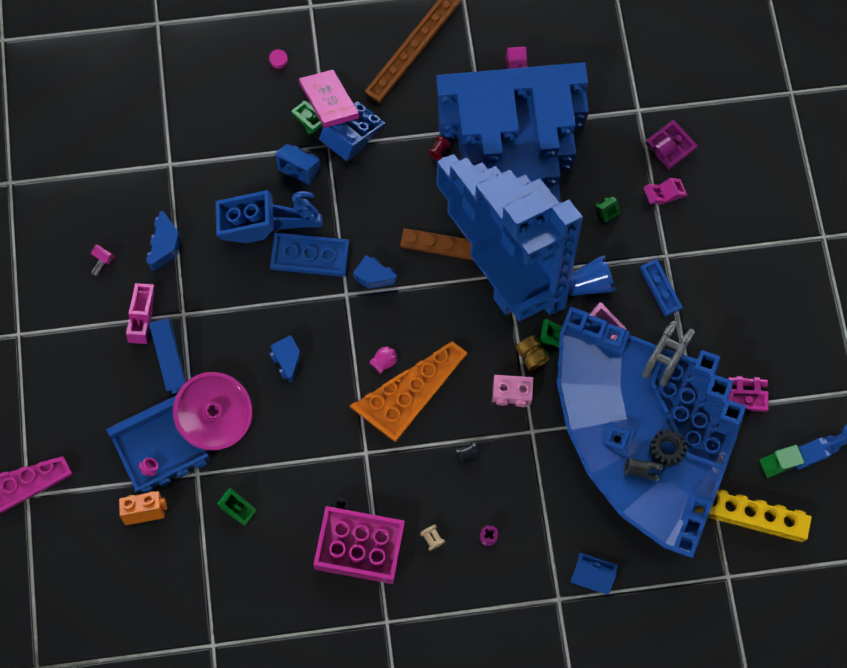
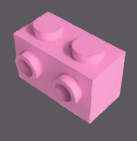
[492,375,533,407]

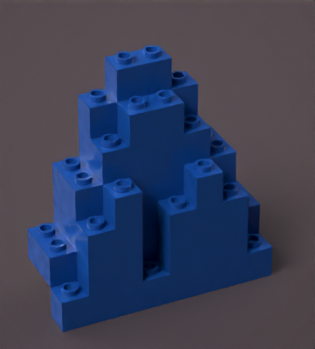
[436,62,589,203]
[436,154,583,321]

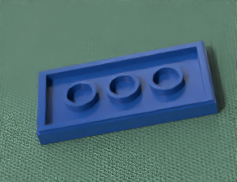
[270,232,350,277]

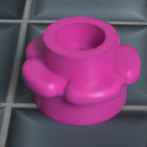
[139,458,158,476]

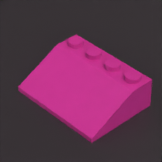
[313,506,405,584]

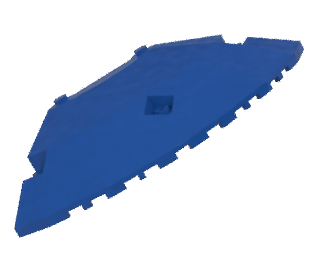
[557,307,746,559]

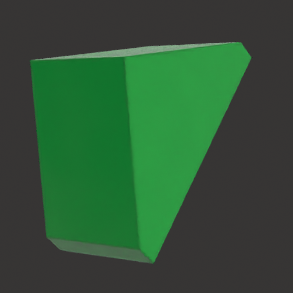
[217,488,256,526]

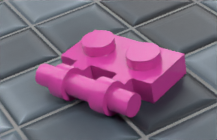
[728,376,768,412]

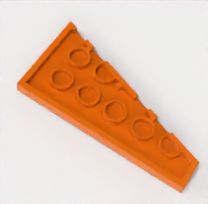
[350,341,467,443]

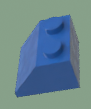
[275,144,321,185]

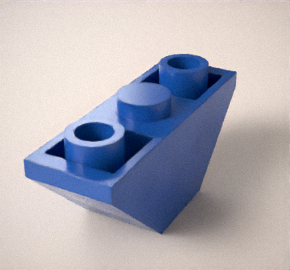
[147,211,181,270]

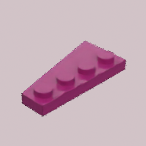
[0,456,73,514]

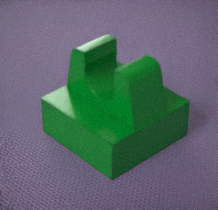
[596,197,620,223]

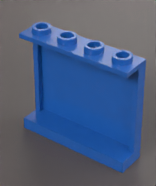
[106,396,210,495]

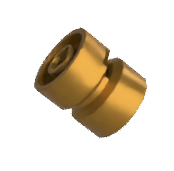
[515,335,550,371]

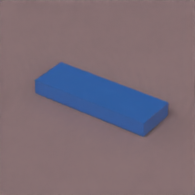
[639,259,683,317]

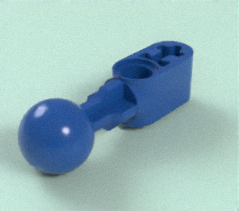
[797,424,847,470]

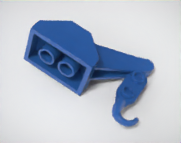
[216,190,323,243]

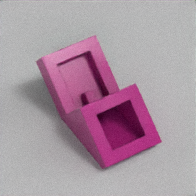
[643,178,687,205]

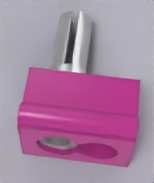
[90,244,115,276]

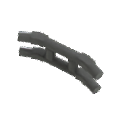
[641,321,695,387]

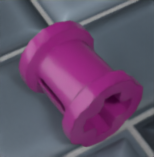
[480,525,498,546]

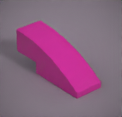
[126,283,155,344]

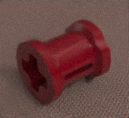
[428,136,451,161]

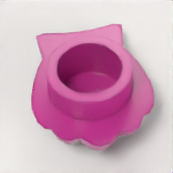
[369,347,397,374]

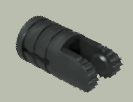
[624,457,663,481]

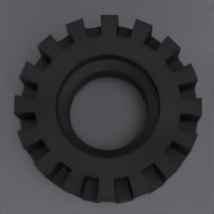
[649,429,687,468]

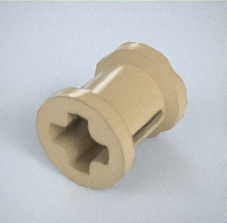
[420,524,445,551]

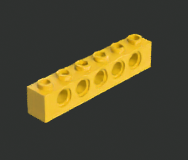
[695,490,812,542]

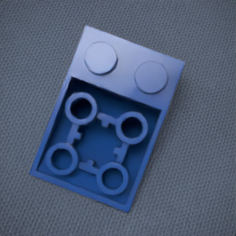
[319,101,385,161]

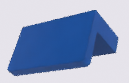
[571,553,618,595]

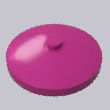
[173,372,252,451]

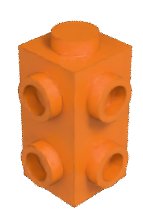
[119,491,167,525]

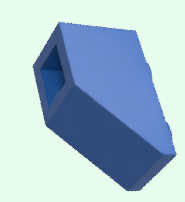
[353,255,397,289]
[269,335,301,383]

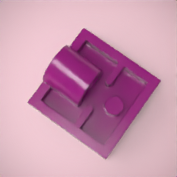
[645,120,698,170]

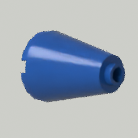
[569,255,616,296]

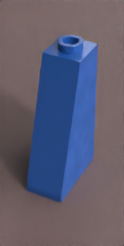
[149,318,186,394]

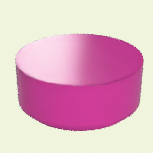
[269,49,288,69]

